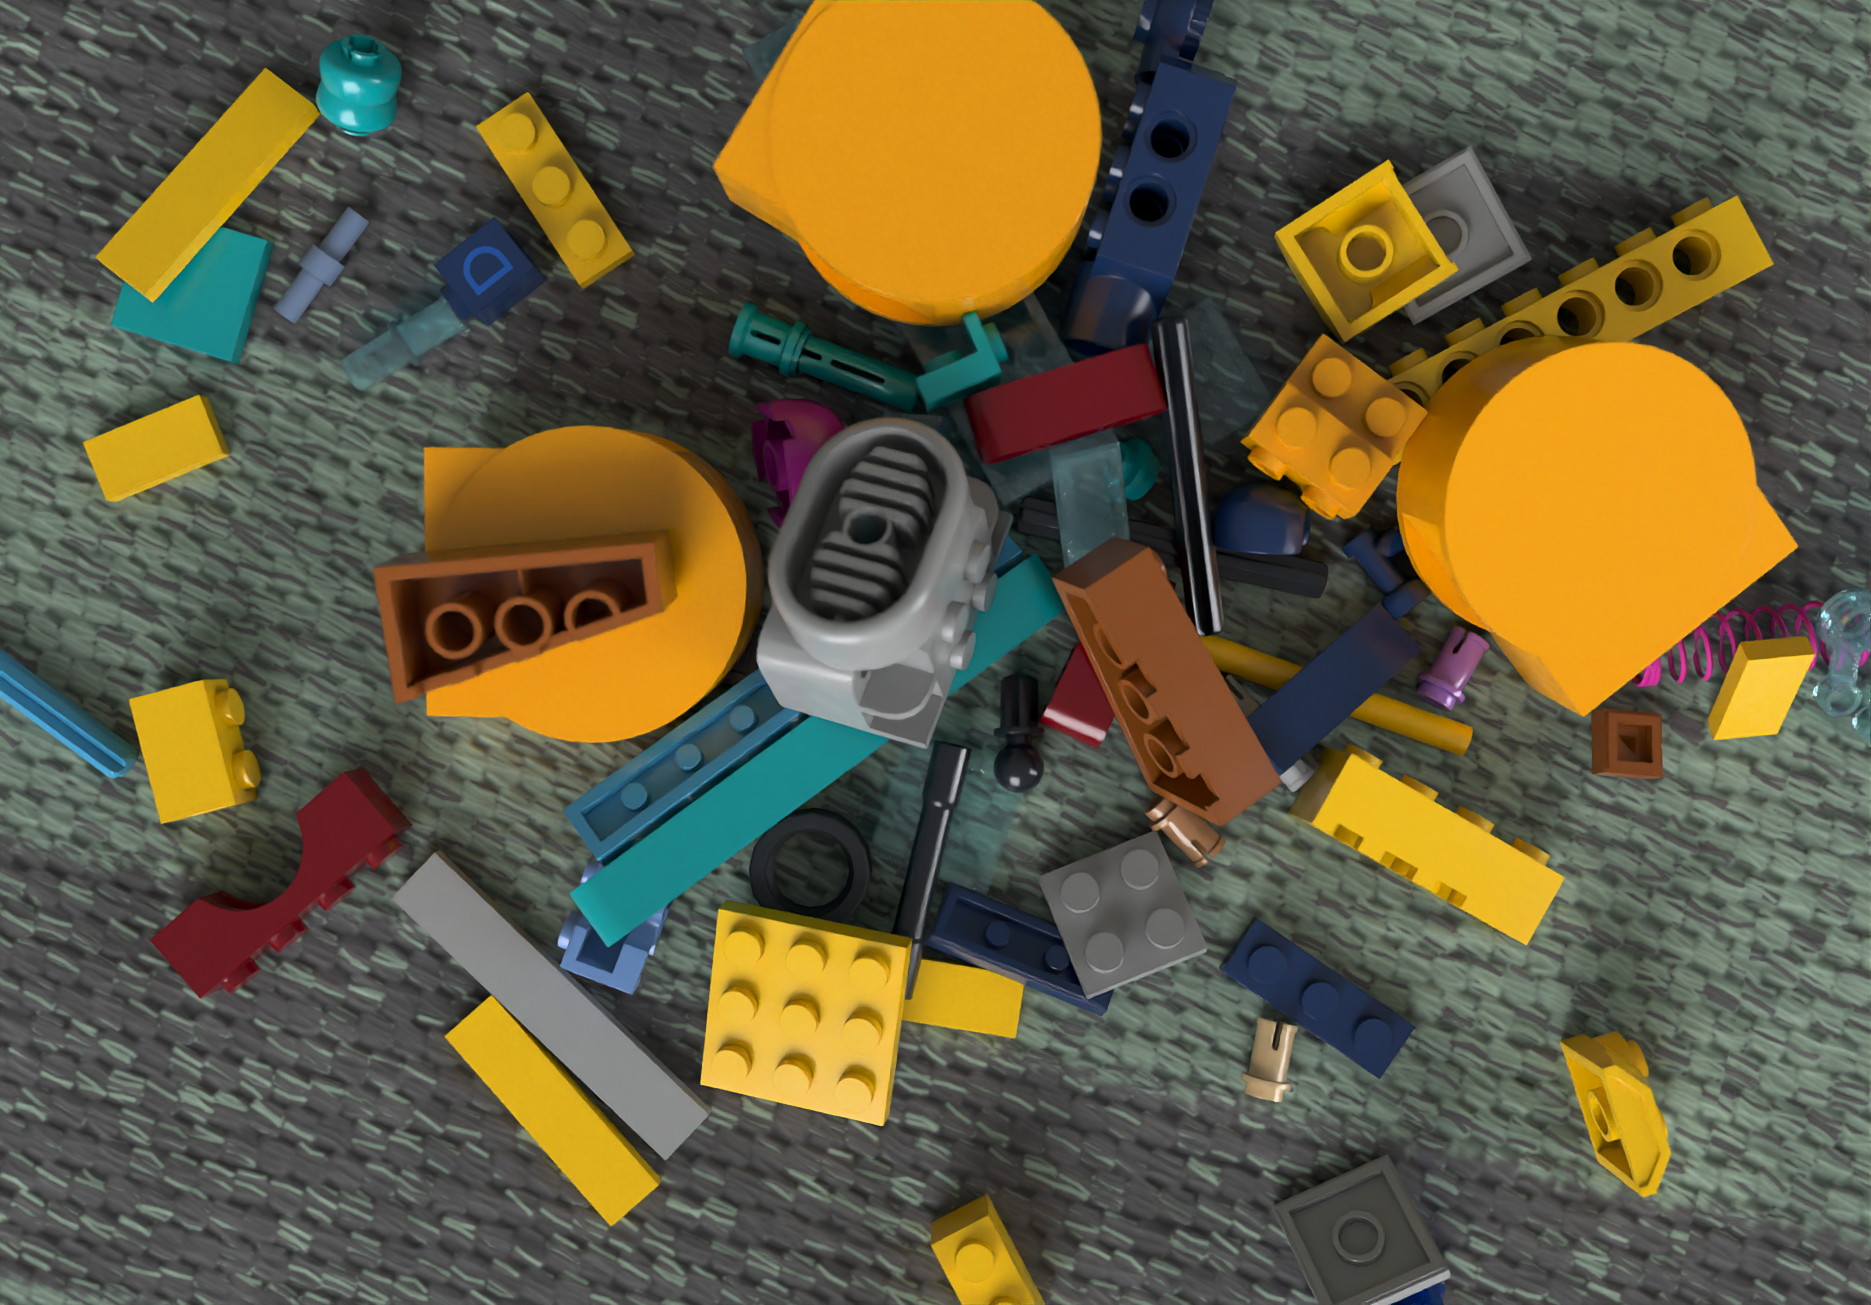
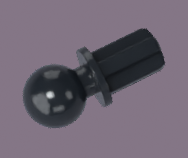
[993,675,1045,793]

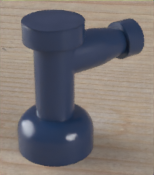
[1341,523,1432,620]

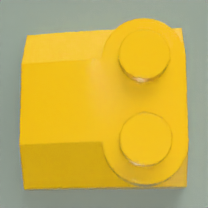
[1274,159,1459,345]
[1560,1031,1671,1197]

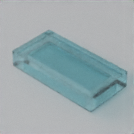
[1049,434,1130,568]

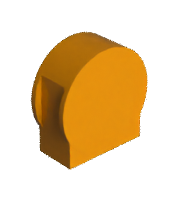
[713,0,1101,327]
[1396,335,1799,717]
[424,426,764,743]

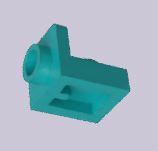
[916,310,1008,414]

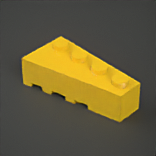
[1289,743,1565,945]

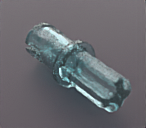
[341,295,468,391]

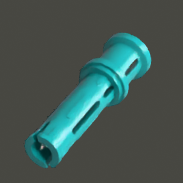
[728,301,923,414]

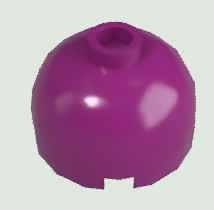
[751,398,845,529]

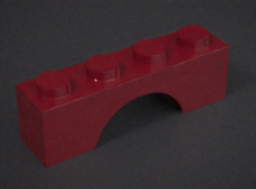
[150,768,412,999]

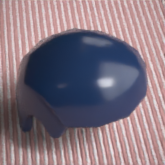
[1212,481,1311,555]

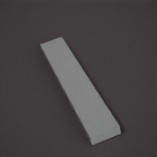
[391,850,712,1161]

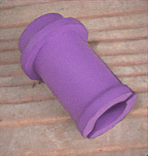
[1416,626,1490,712]

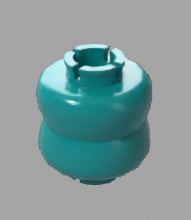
[316,34,402,136]

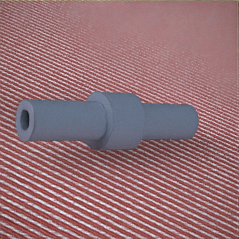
[273,207,370,323]

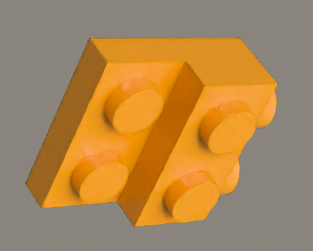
[1240,333,1429,520]

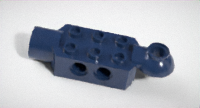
[1056,0,1237,358]

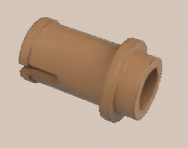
[1144,794,1226,868]

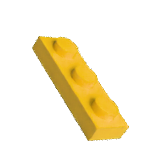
[475,92,636,289]

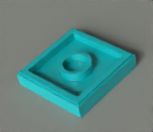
[111,227,274,364]

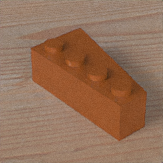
[373,529,678,705]
[1051,536,1282,827]

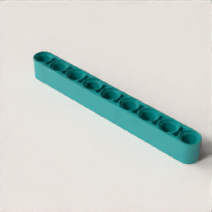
[569,553,1066,947]

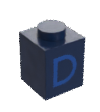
[434,217,547,326]

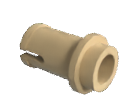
[1240,1016,1298,1102]

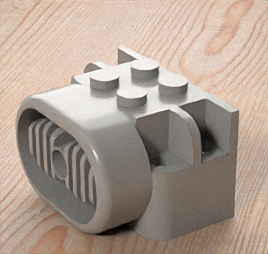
[757,417,1013,749]

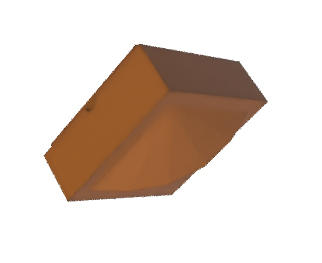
[1591,708,1663,780]

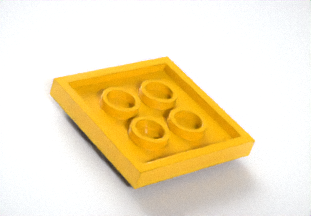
[700,900,913,1126]

